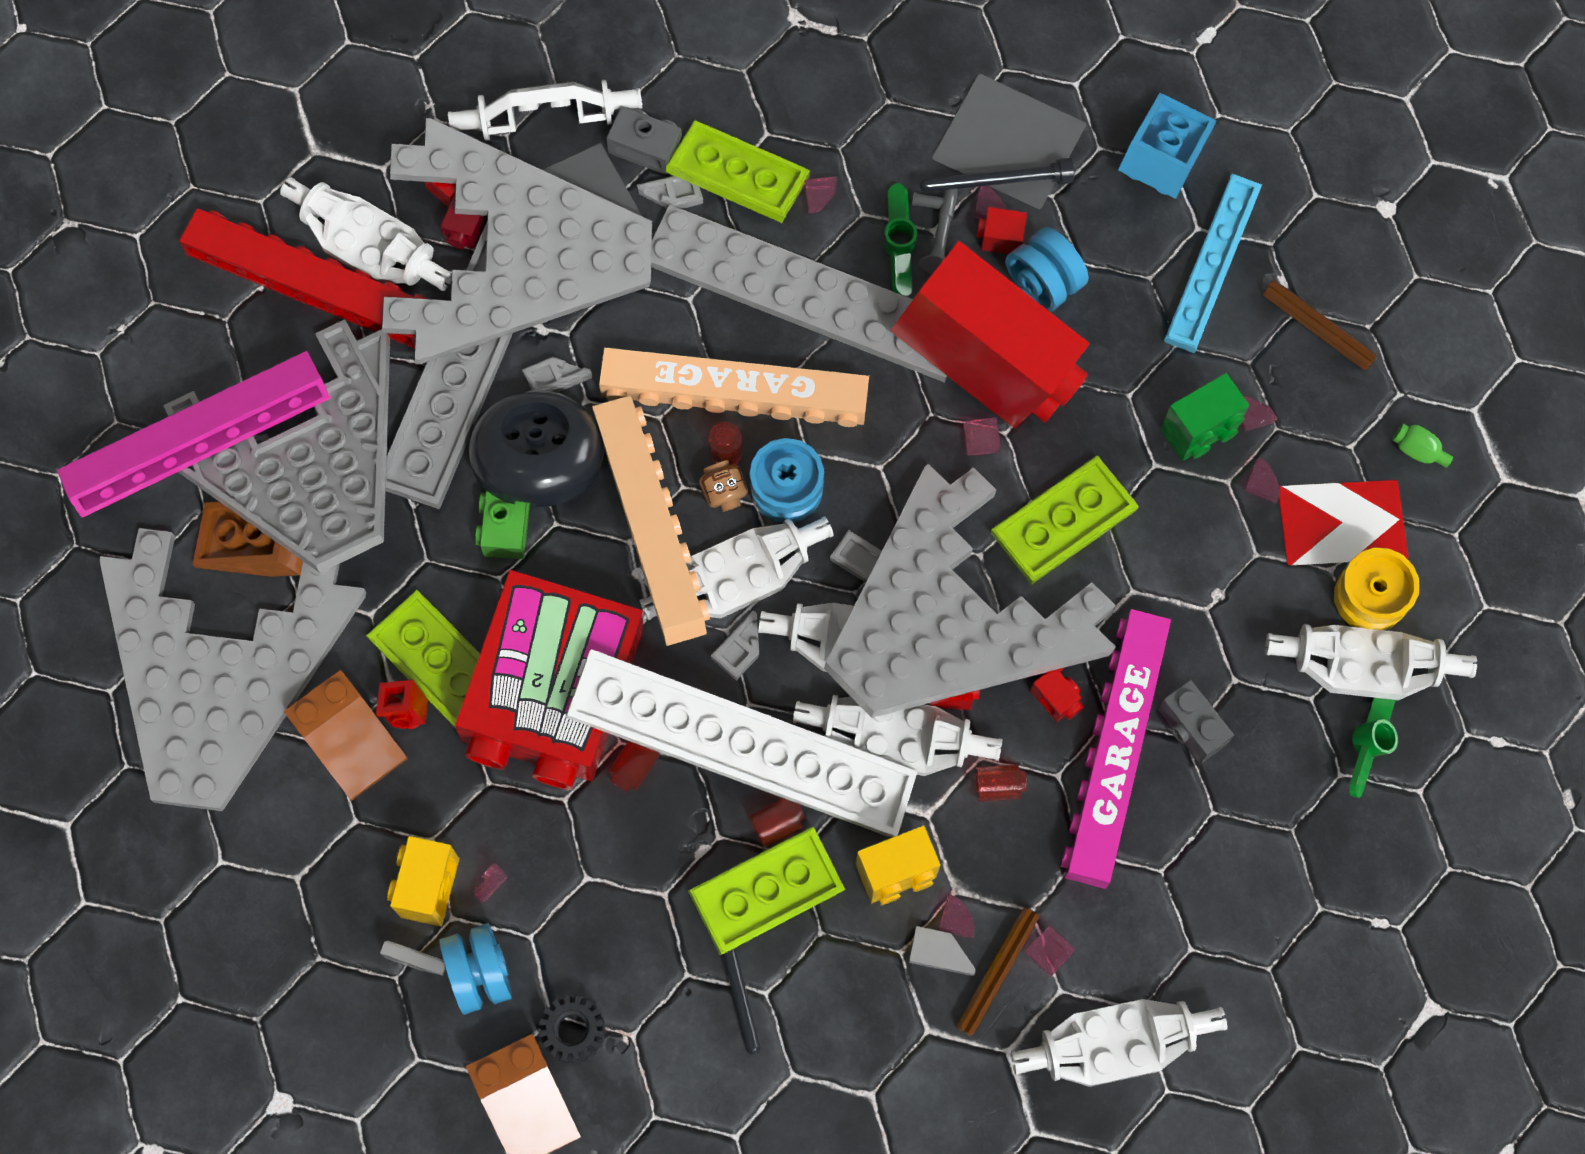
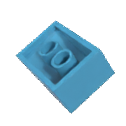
[1118,93,1217,199]

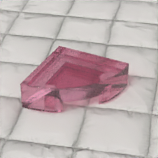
[805,176,837,214]
[974,186,1007,219]
[1241,396,1277,431]
[1244,458,1280,503]
[474,863,507,904]
[938,894,975,939]

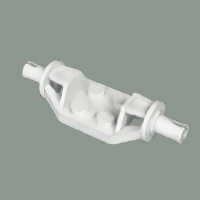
[448,80,642,141]
[280,177,452,291]
[639,516,834,620]
[758,603,854,672]
[1265,624,1477,700]
[793,695,1002,776]
[1011,999,1227,1087]

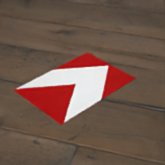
[1278,480,1409,566]

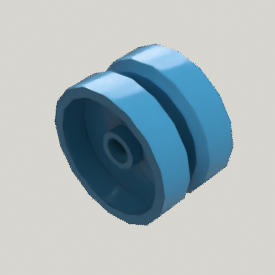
[1005,226,1089,312]
[750,438,824,523]
[440,923,512,1015]

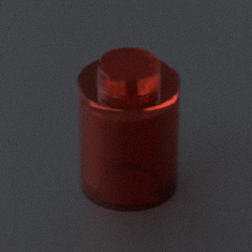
[708,422,743,464]
[608,741,660,792]
[975,764,1027,802]
[749,798,805,847]

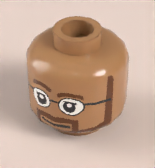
[699,460,748,512]

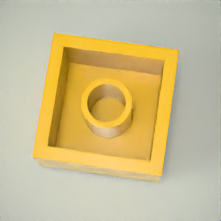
[855,826,940,905]
[387,836,460,927]

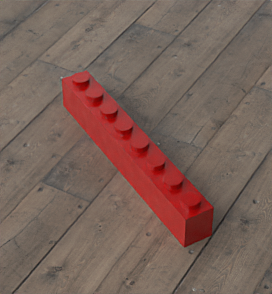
[179,208,428,349]

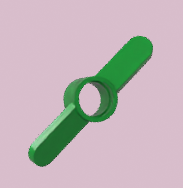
[883,183,917,297]
[1349,697,1398,798]

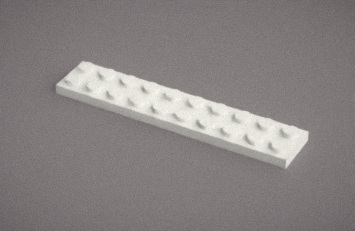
[566,649,918,838]

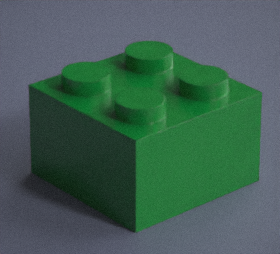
[1160,373,1249,461]

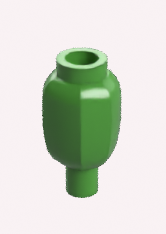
[1392,423,1453,468]

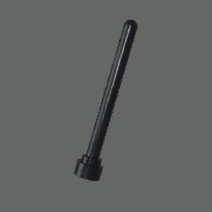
[920,158,1074,192]
[722,948,760,1055]

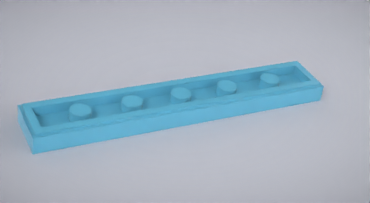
[1164,174,1262,353]

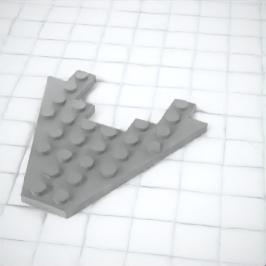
[382,118,652,364]
[163,320,390,573]
[824,464,1116,718]
[100,528,366,811]

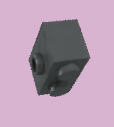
[607,106,682,175]
[1157,680,1234,764]

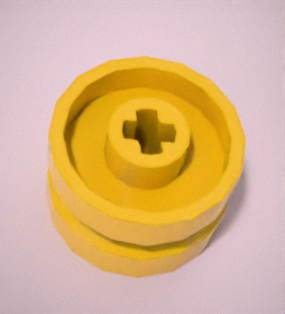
[1334,548,1419,630]

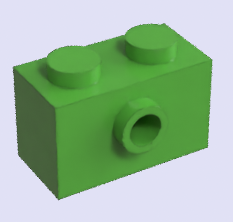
[476,491,530,559]

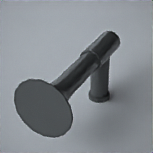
[912,189,958,274]

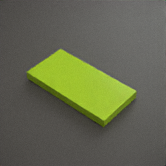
[666,120,810,223]
[991,455,1139,585]
[366,590,480,728]
[688,826,845,955]

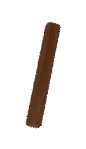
[1264,280,1377,370]
[956,907,1039,1036]

